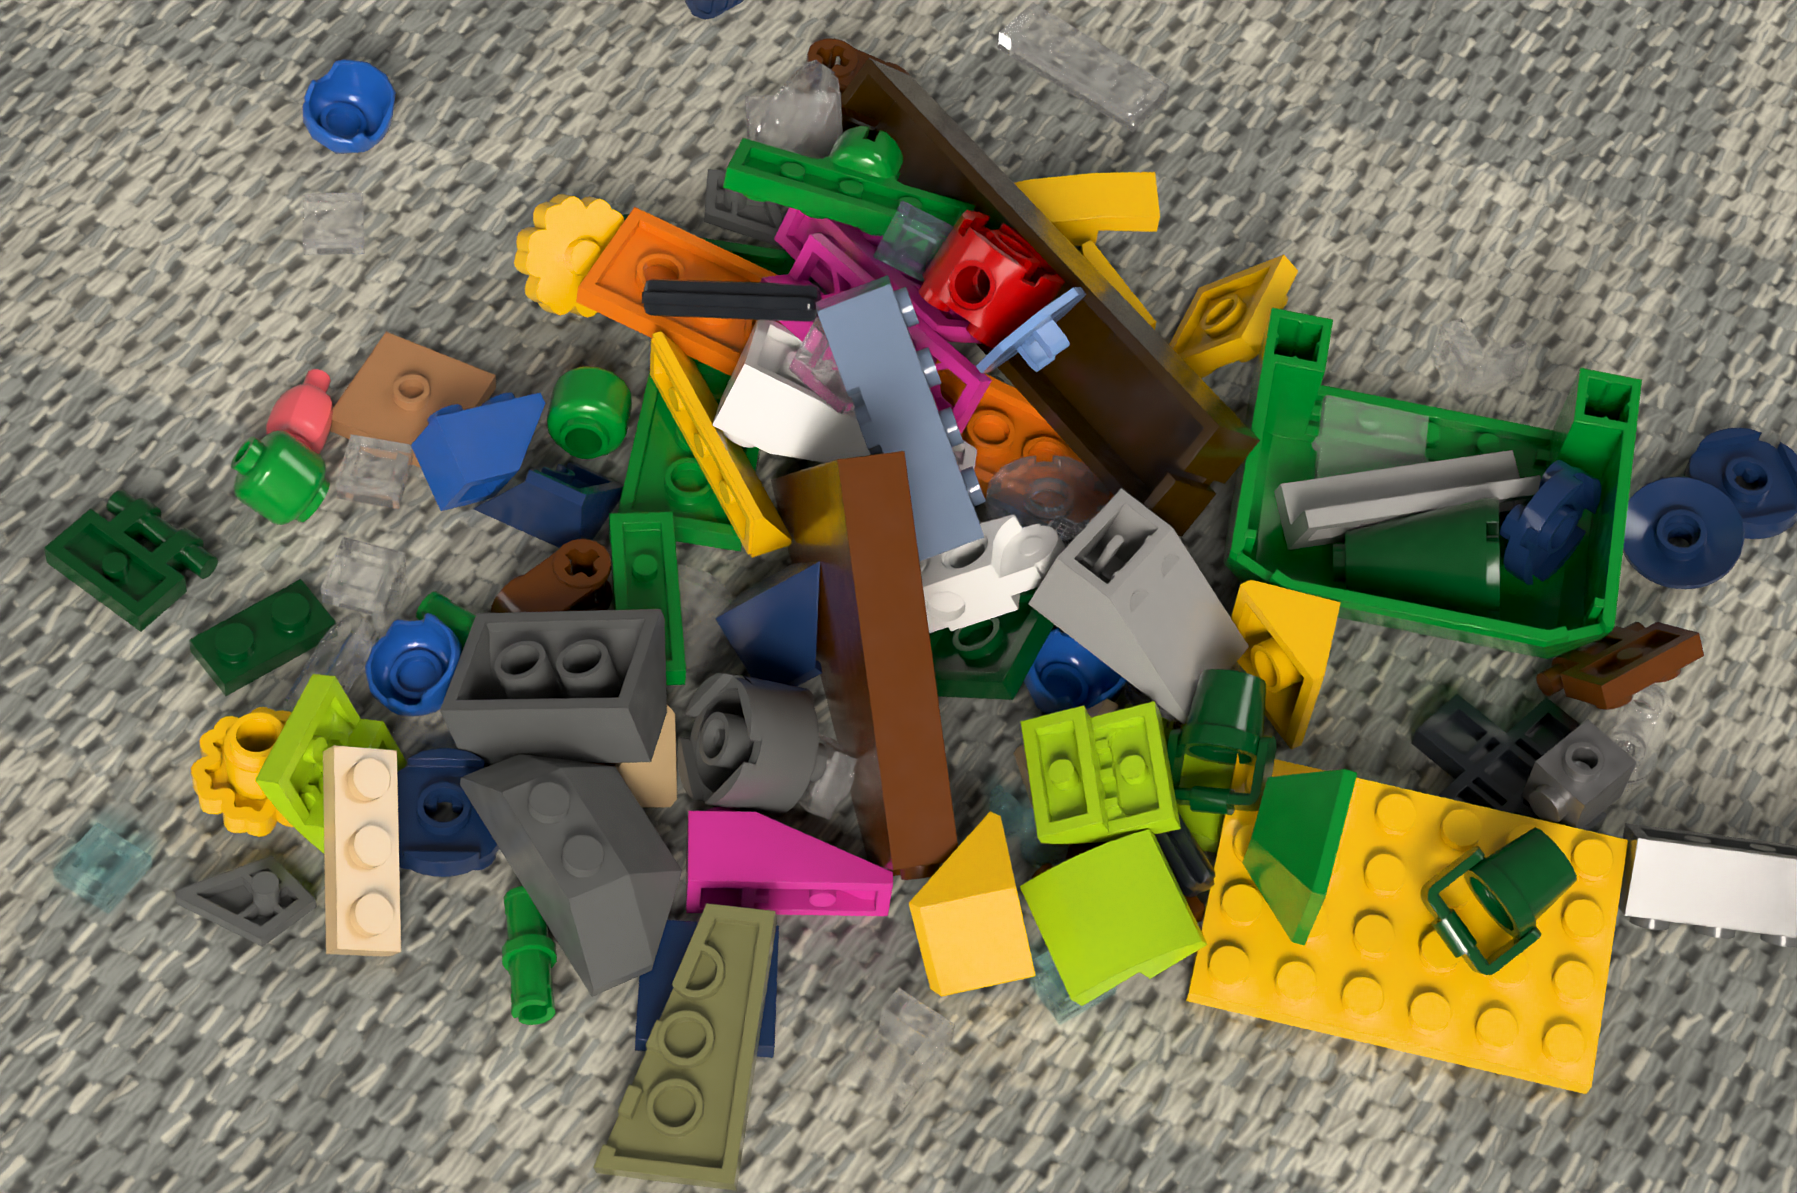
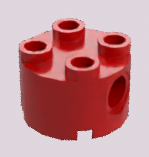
[918,210,1065,348]

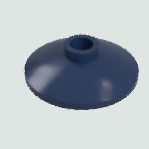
[1623,477,1745,589]

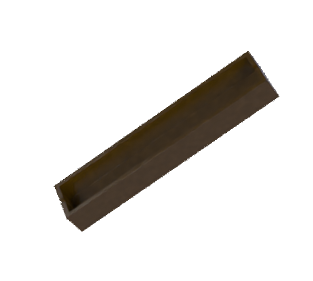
[801,58,1260,537]

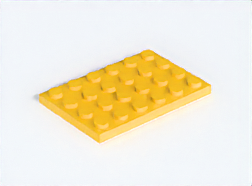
[1186,754,1628,1094]

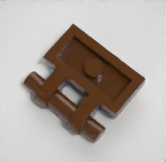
[1536,622,1704,710]

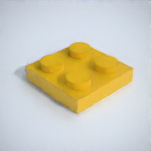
[1169,254,1298,378]

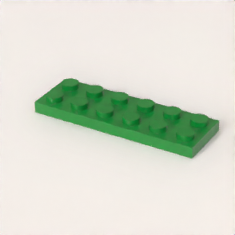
[618,237,795,552]

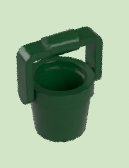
[1167,669,1276,815]
[1420,827,1577,975]

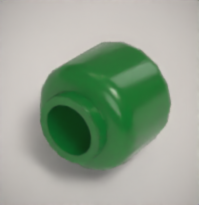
[547,366,632,459]
[231,430,330,525]

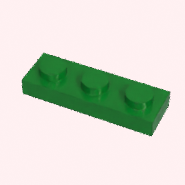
[609,511,686,686]

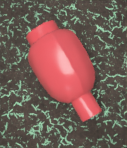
[266,369,333,454]

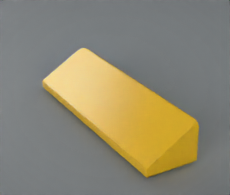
[650,331,792,558]

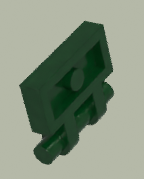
[44,490,218,632]

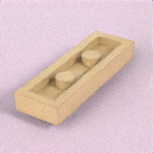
[323,745,401,956]

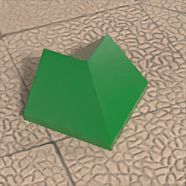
[1242,769,1357,946]

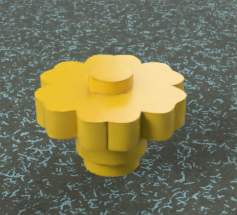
[514,194,624,318]
[191,707,293,837]

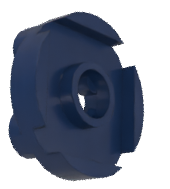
[1684,428,1797,539]
[1500,460,1602,585]
[397,748,500,877]

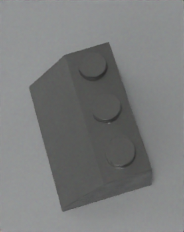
[440,609,667,764]

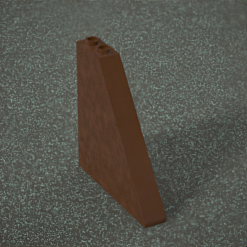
[771,451,958,880]

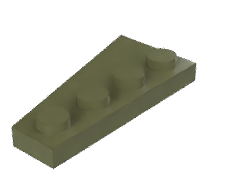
[593,903,777,1191]

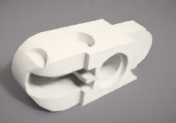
[920,514,1066,633]

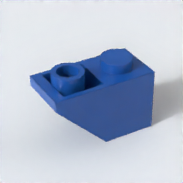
[411,393,545,511]

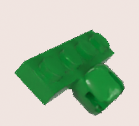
[723,126,975,253]

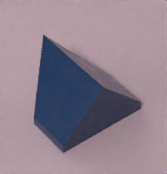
[473,462,624,548]
[715,561,823,686]

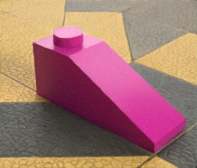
[686,807,893,916]

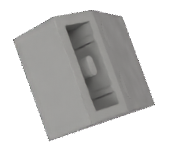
[1028,488,1249,724]

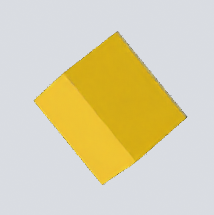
[1231,580,1341,750]
[909,811,1036,997]

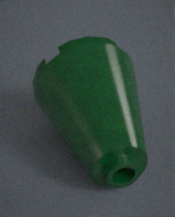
[1333,497,1500,620]

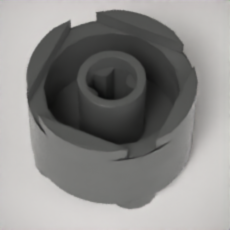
[678,673,828,817]

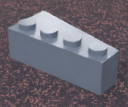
[815,275,986,562]

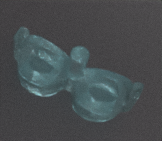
[988,784,1069,868]

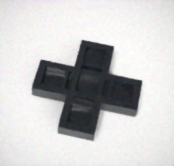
[1411,694,1607,832]

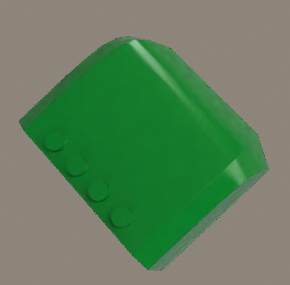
[1223,308,1642,659]

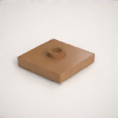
[330,332,496,468]

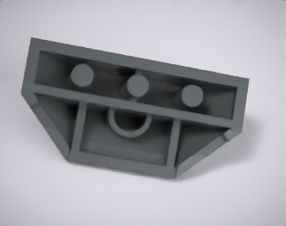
[460,754,682,997]

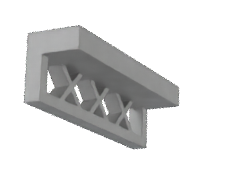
[1274,450,1541,550]

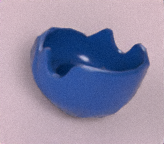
[302,59,396,154]
[365,613,463,717]
[1024,628,1127,714]

